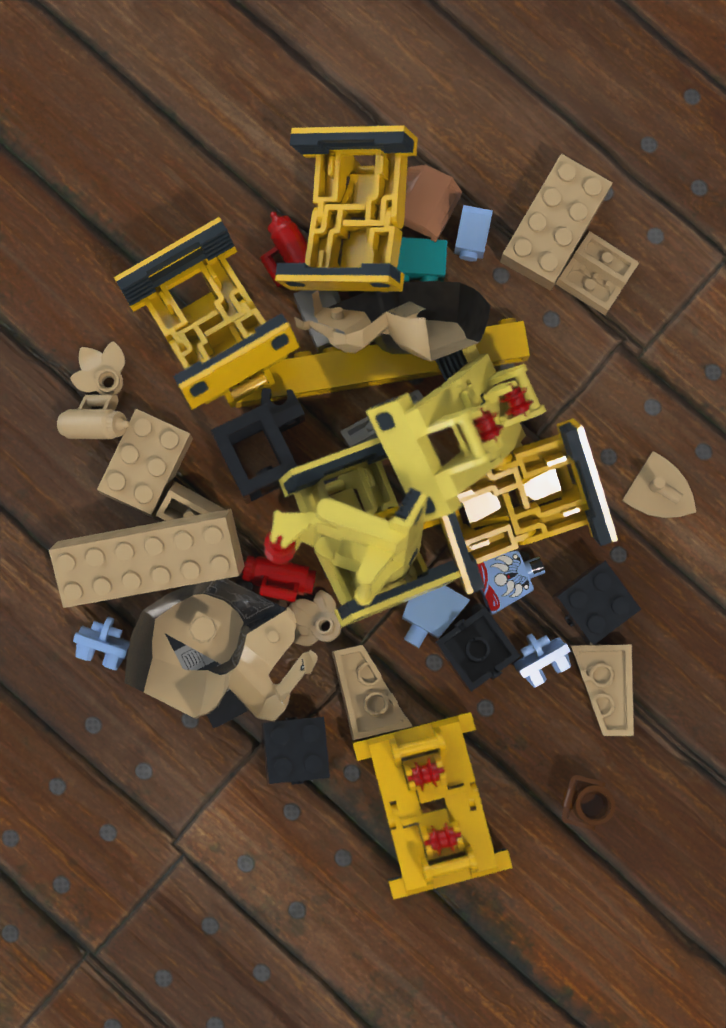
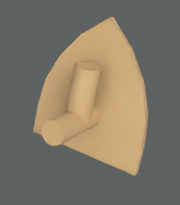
[622,451,696,518]

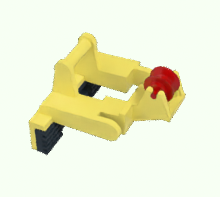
[264,487,428,606]

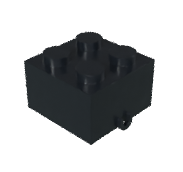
[552,561,641,646]
[434,607,521,693]
[261,717,330,785]

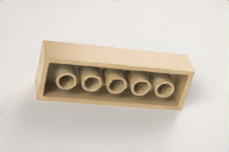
[49,509,245,608]

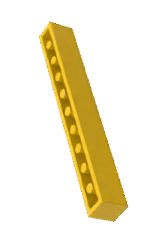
[232,318,530,408]

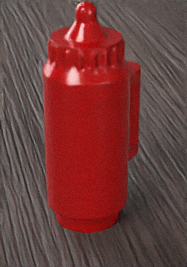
[260,211,308,288]
[241,555,317,603]

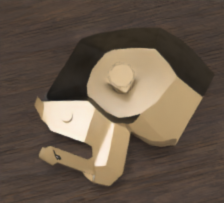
[295,281,491,361]

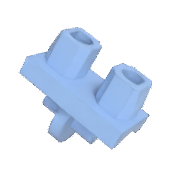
[73,616,130,670]
[512,633,571,688]

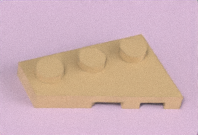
[332,645,412,740]
[571,645,634,736]

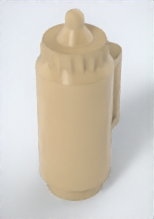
[57,395,130,439]

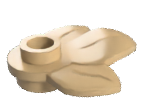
[70,342,125,395]
[289,590,342,646]

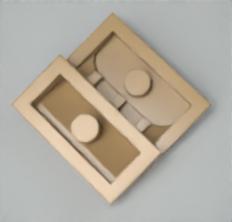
[556,231,639,315]

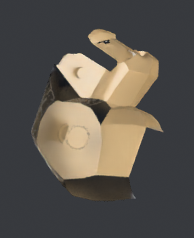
[124,578,318,721]

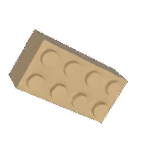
[500,154,613,291]

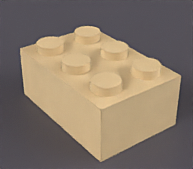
[97,409,193,519]

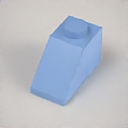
[454,205,493,261]

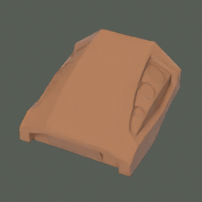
[404,165,462,242]

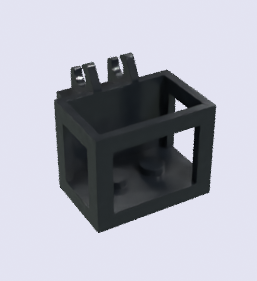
[211,388,305,504]

